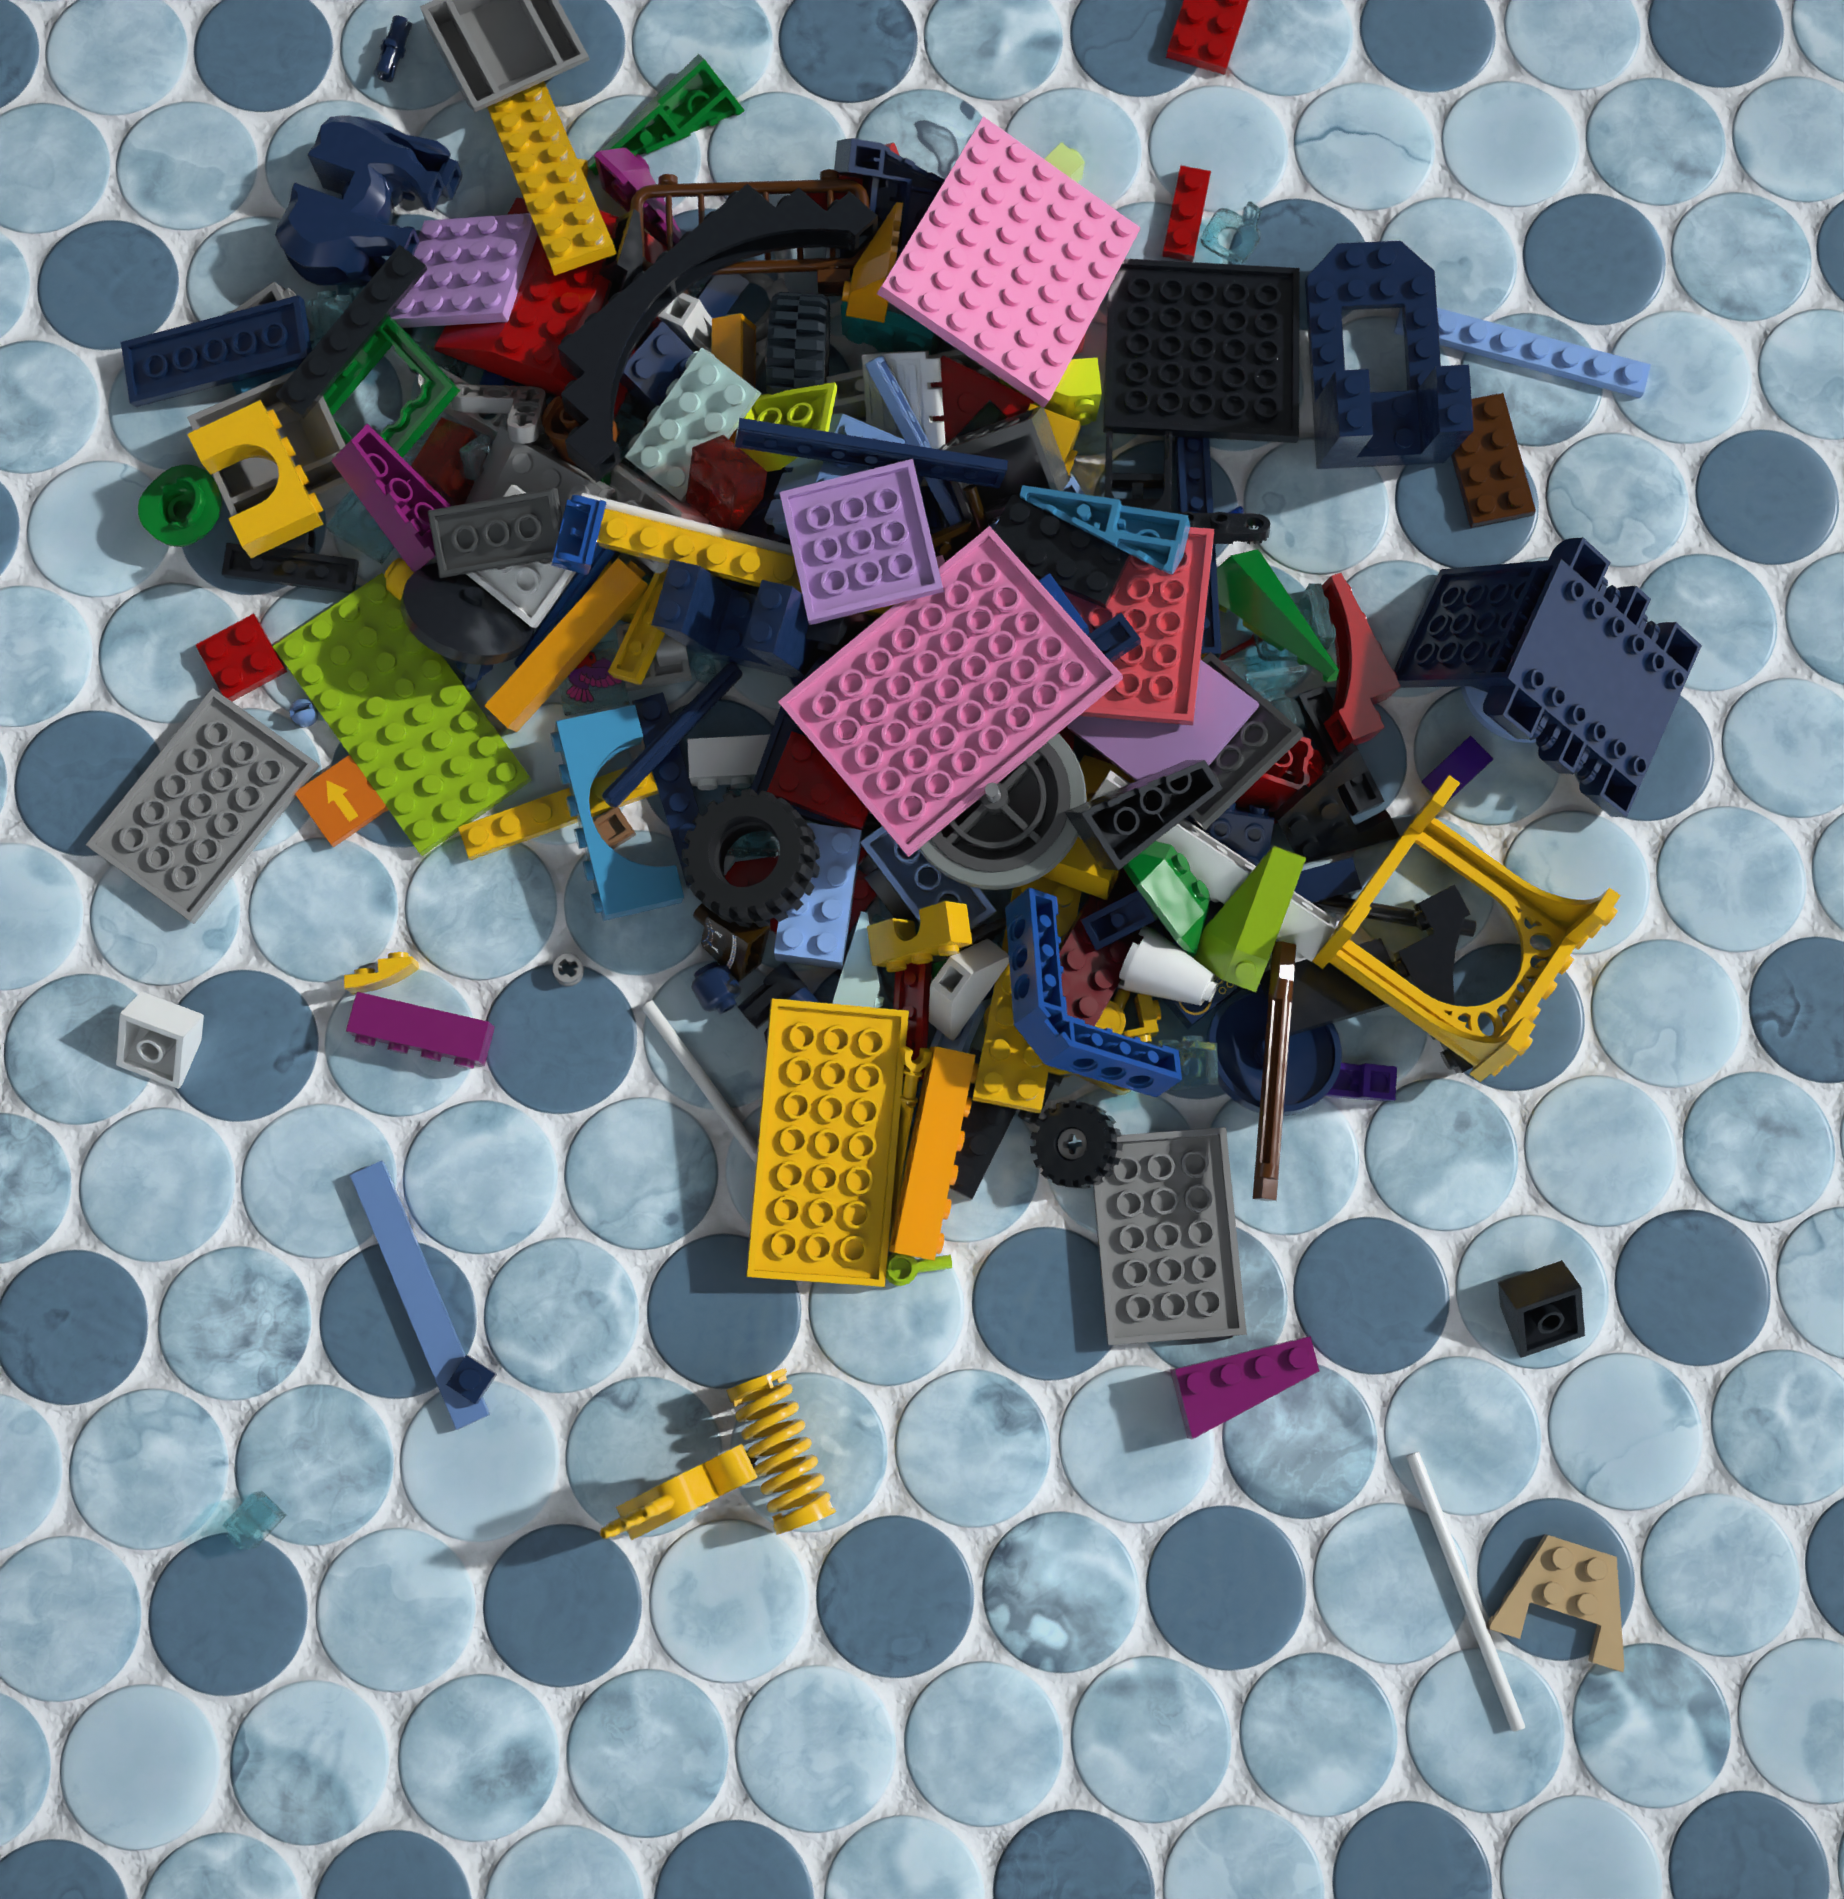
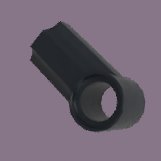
[738,962,808,1029]

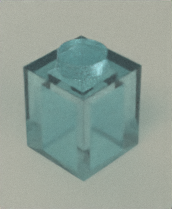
[222,1491,287,1550]

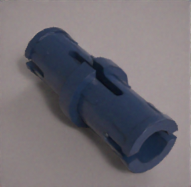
[373,15,412,82]

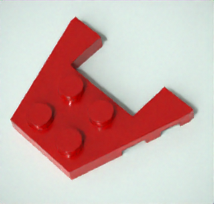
[931,355,1034,485]

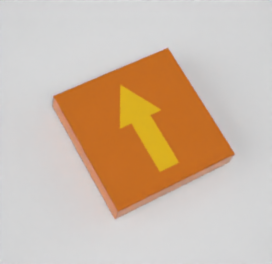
[295,755,388,848]

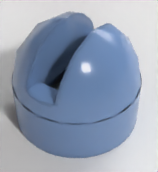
[290,699,318,727]

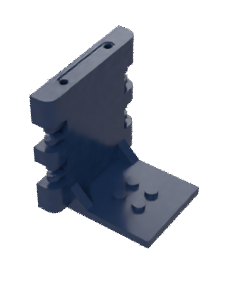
[1394,537,1702,818]

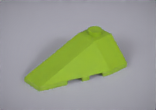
[1192,846,1306,992]

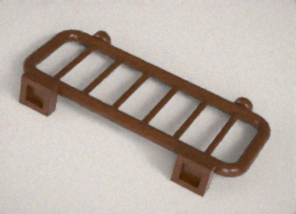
[630,169,871,296]

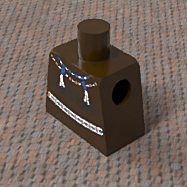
[693,903,771,982]

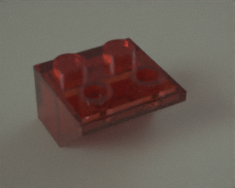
[411,417,489,506]
[686,435,767,532]

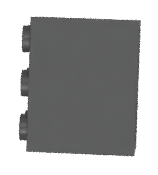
[942,406,1070,525]

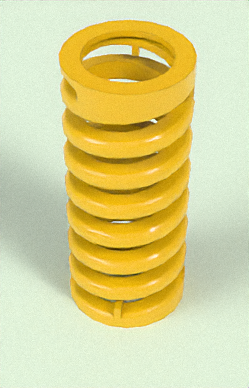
[726,1368,836,1535]

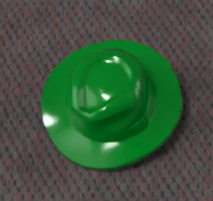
[138,465,222,547]

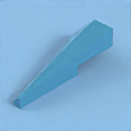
[1020,485,1190,575]

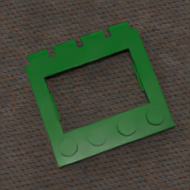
[323,316,460,458]

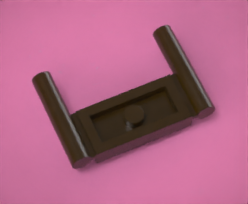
[931,485,989,562]

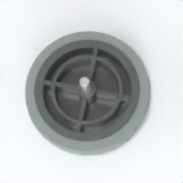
[919,733,1087,890]

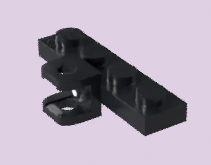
[221,530,359,593]

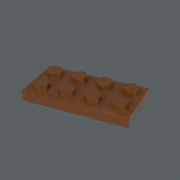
[1451,393,1536,528]

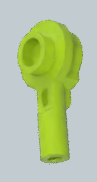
[886,1253,952,1286]

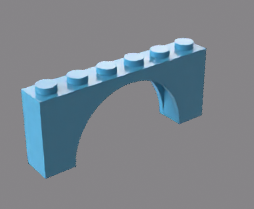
[550,705,684,921]

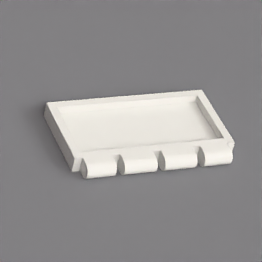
[862,351,946,486]

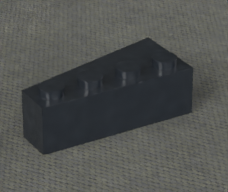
[1065,760,1223,870]

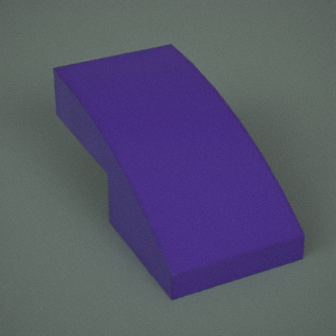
[1421,736,1494,805]
[1325,1062,1397,1101]

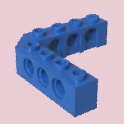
[1005,887,1182,1097]

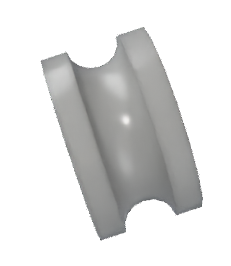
[553,953,584,986]

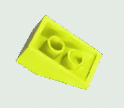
[998,357,1102,426]
[733,382,837,474]

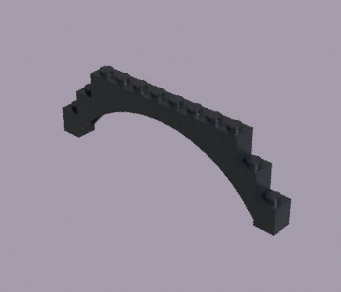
[557,184,878,483]

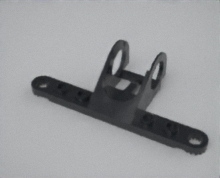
[1104,431,1270,544]

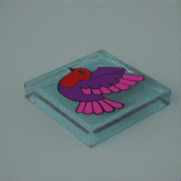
[559,639,630,716]

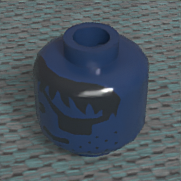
[691,962,742,1014]

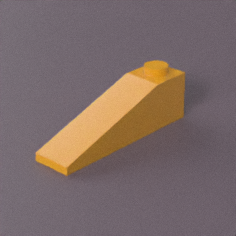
[841,202,903,323]

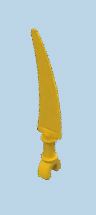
[891,1046,932,1235]

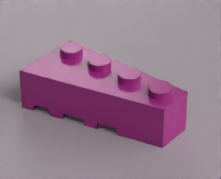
[331,424,451,573]
[1170,1336,1320,1439]

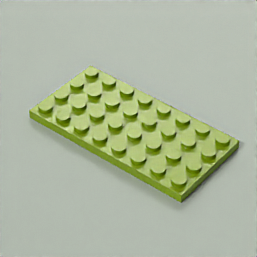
[273,573,532,856]

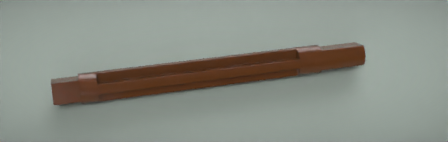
[1252,941,1296,1201]

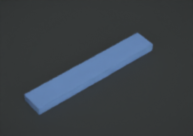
[865,355,965,526]

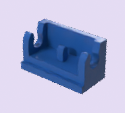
[551,495,606,575]

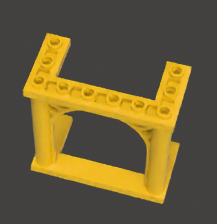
[1312,775,1621,1082]

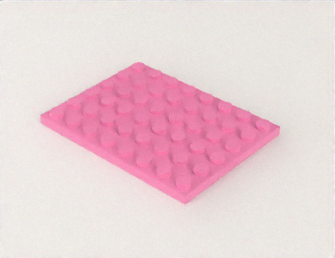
[877,116,1141,408]
[778,526,1123,857]

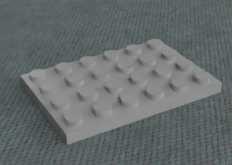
[86,688,320,924]
[1093,1127,1247,1345]

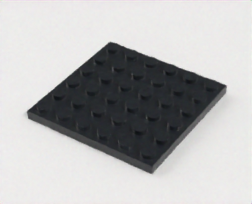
[1103,259,1300,443]

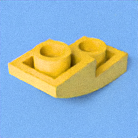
[344,952,419,994]

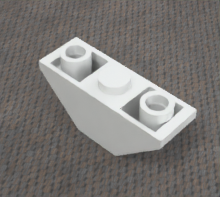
[929,938,1009,1041]

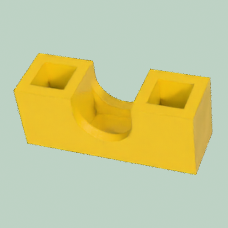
[867,901,972,972]

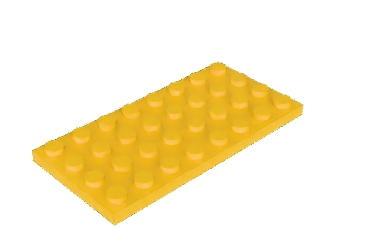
[746,998,909,1287]

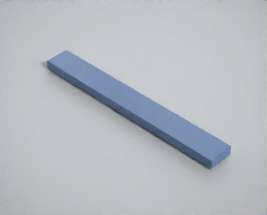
[350,1161,491,1430]

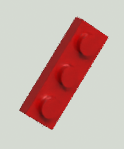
[1162,165,1211,262]

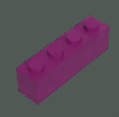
[346,992,495,1069]

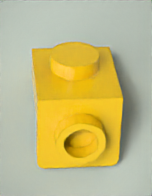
[1122,994,1161,1043]

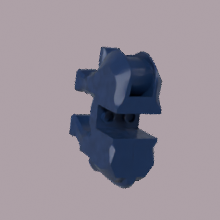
[275,115,462,287]

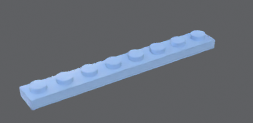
[1394,308,1651,398]

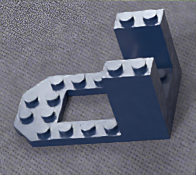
[1305,241,1474,469]
[651,467,825,680]

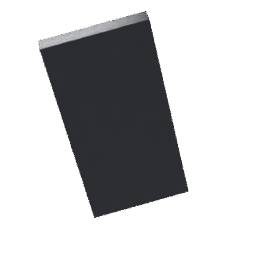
[1260,938,1397,1036]

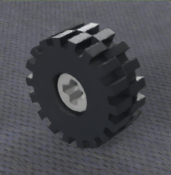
[1030,1100,1123,1189]

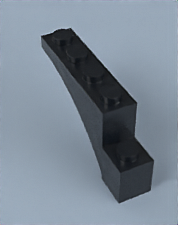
[1392,884,1474,1074]

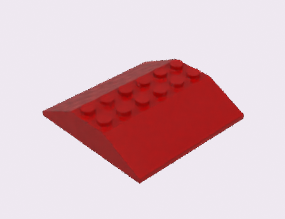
[434,198,667,419]

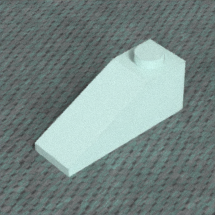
[832,911,885,1008]

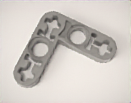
[451,384,547,444]

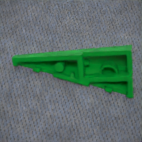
[588,54,745,176]
[1217,549,1339,683]

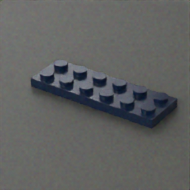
[121,295,312,407]

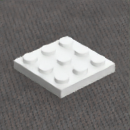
[467,485,576,628]

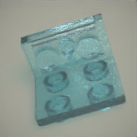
[1222,652,1307,700]

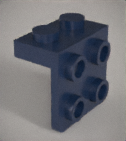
[1203,802,1275,866]

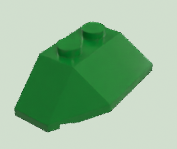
[1123,841,1211,957]

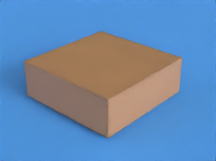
[593,807,636,849]

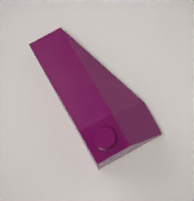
[594,147,683,247]

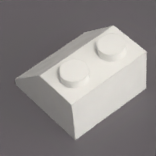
[116,991,204,1089]

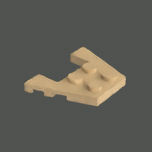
[1486,1534,1624,1672]

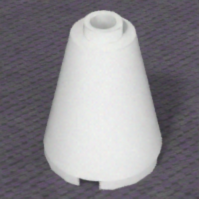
[1118,926,1218,1006]

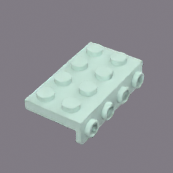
[625,347,762,502]

